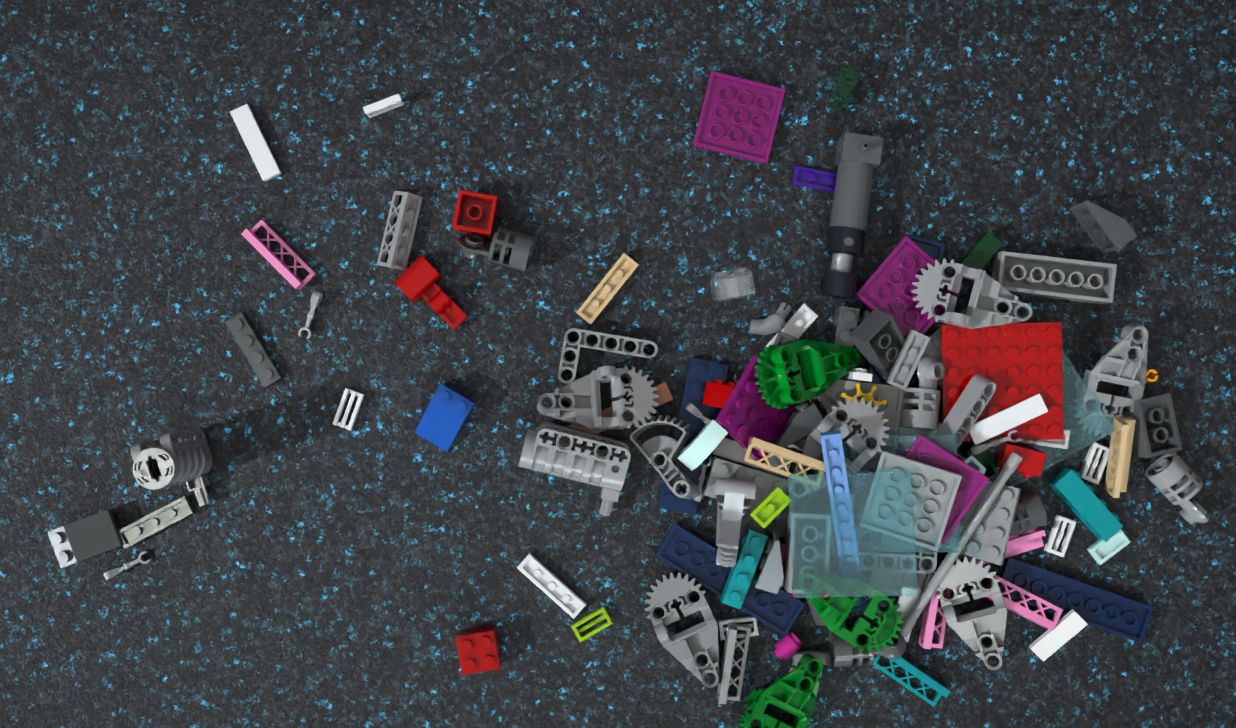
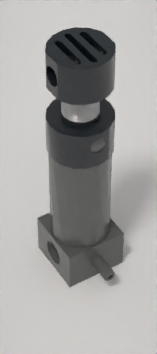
[819,132,884,300]

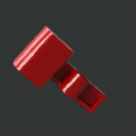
[394,255,468,330]

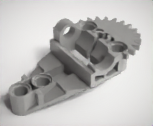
[911,258,1033,329]
[1071,324,1148,437]
[537,366,659,430]
[788,396,890,498]
[936,556,1008,670]
[645,572,720,688]

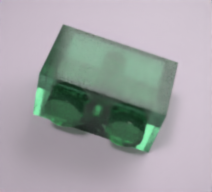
[827,62,862,110]

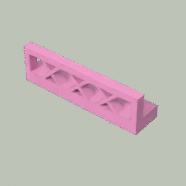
[241,219,316,290]
[965,528,1046,565]
[918,570,951,649]
[985,575,1063,631]

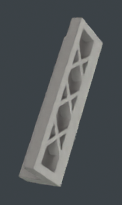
[377,191,423,271]
[717,623,751,704]

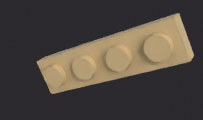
[576,253,639,324]

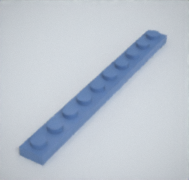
[820,430,866,613]

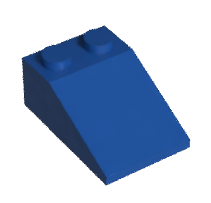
[414,383,476,452]

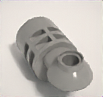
[900,355,945,430]
[1145,452,1209,525]

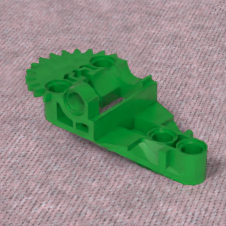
[754,339,861,409]
[798,571,904,653]
[738,654,823,728]

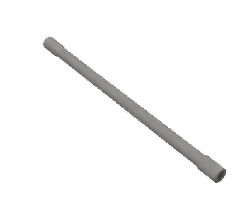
[897,451,1023,637]

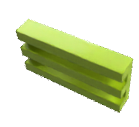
[571,606,613,643]

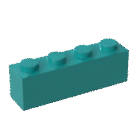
[1048,468,1123,542]
[720,527,768,610]

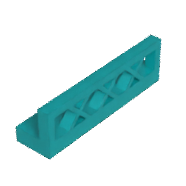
[873,655,951,707]

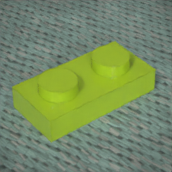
[749,486,792,528]

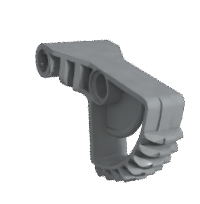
[630,415,698,500]
[715,477,757,567]

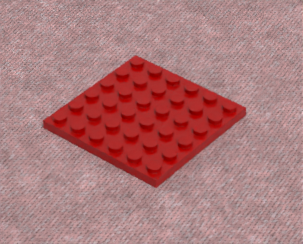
[940,322,1064,441]

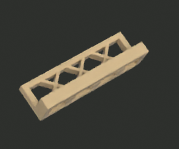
[1104,417,1136,498]
[743,437,826,487]

